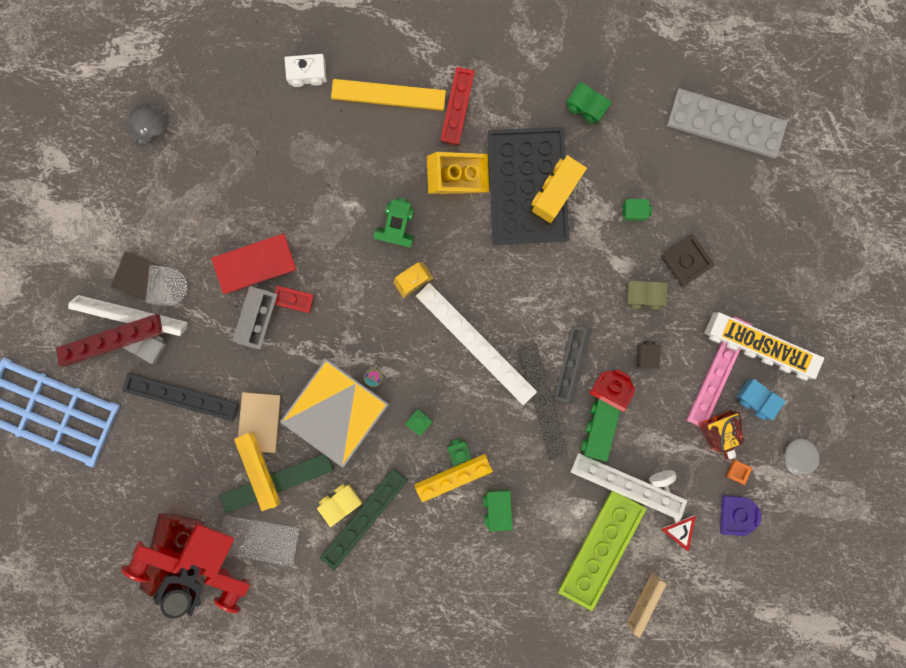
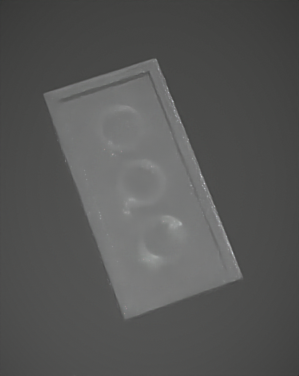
[221,514,301,566]

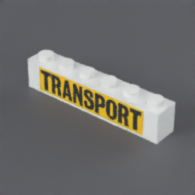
[704,312,824,381]

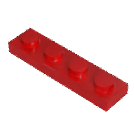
[440,67,475,146]

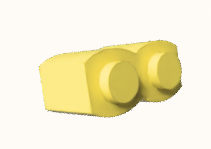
[317,484,363,527]

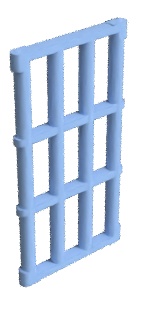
[0,357,120,468]

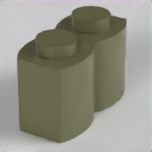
[626,281,668,310]

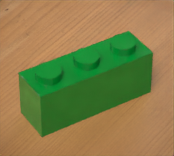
[580,399,620,462]

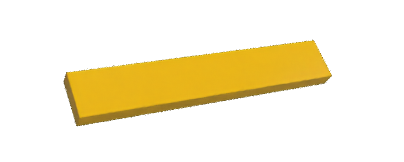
[331,79,446,111]

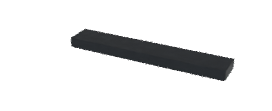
[123,373,239,421]

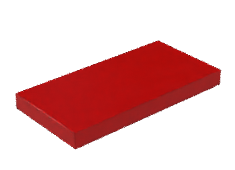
[211,233,297,295]

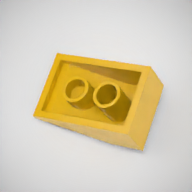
[427,152,489,194]

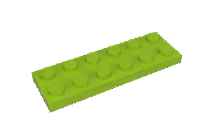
[558,490,647,611]

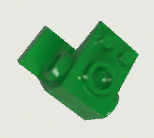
[373,197,415,248]

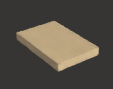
[237,392,281,453]
[627,573,666,638]

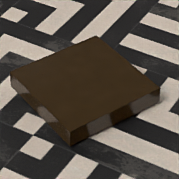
[660,234,714,287]
[111,252,162,301]

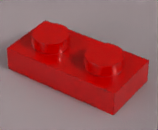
[274,286,314,313]

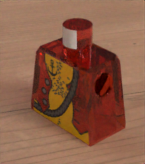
[698,410,744,459]

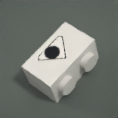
[285,54,327,87]

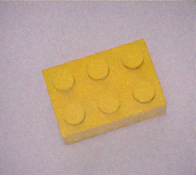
[531,155,587,223]

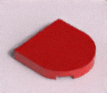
[589,370,635,412]

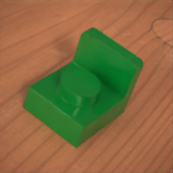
[447,438,472,467]

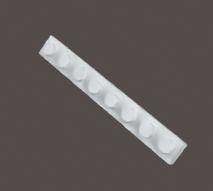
[416,283,537,405]

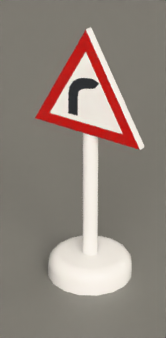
[649,470,696,552]

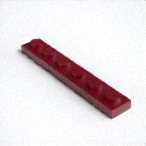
[56,314,163,367]

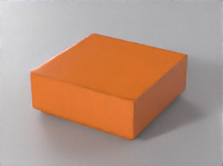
[726,459,752,485]

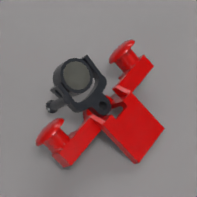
[121,523,250,619]

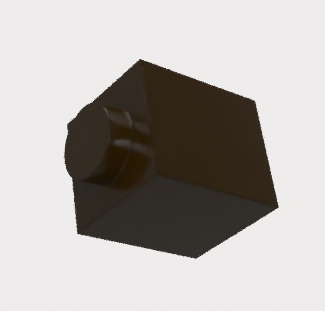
[636,341,661,369]

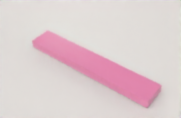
[686,316,752,429]

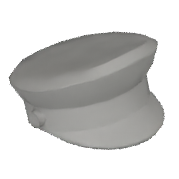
[783,439,820,475]

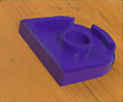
[720,495,761,536]

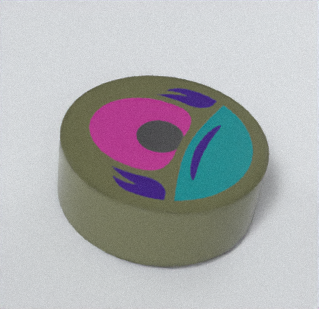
[364,368,383,387]

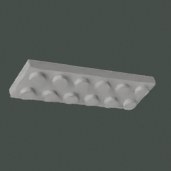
[666,88,788,159]

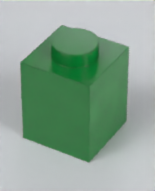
[622,199,652,221]
[405,408,433,436]

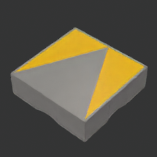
[280,359,390,468]

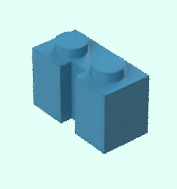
[736,379,786,421]

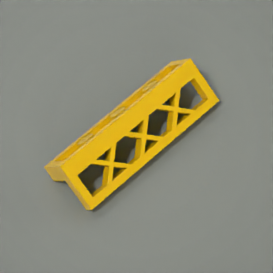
[234,431,281,511]

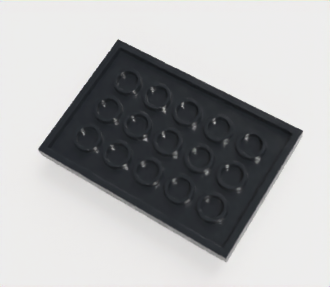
[488,127,569,245]

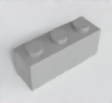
[232,286,277,349]

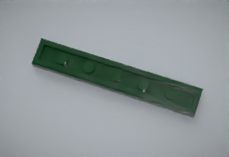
[219,454,334,513]
[320,468,408,571]

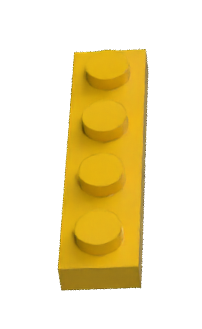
[414,454,493,502]

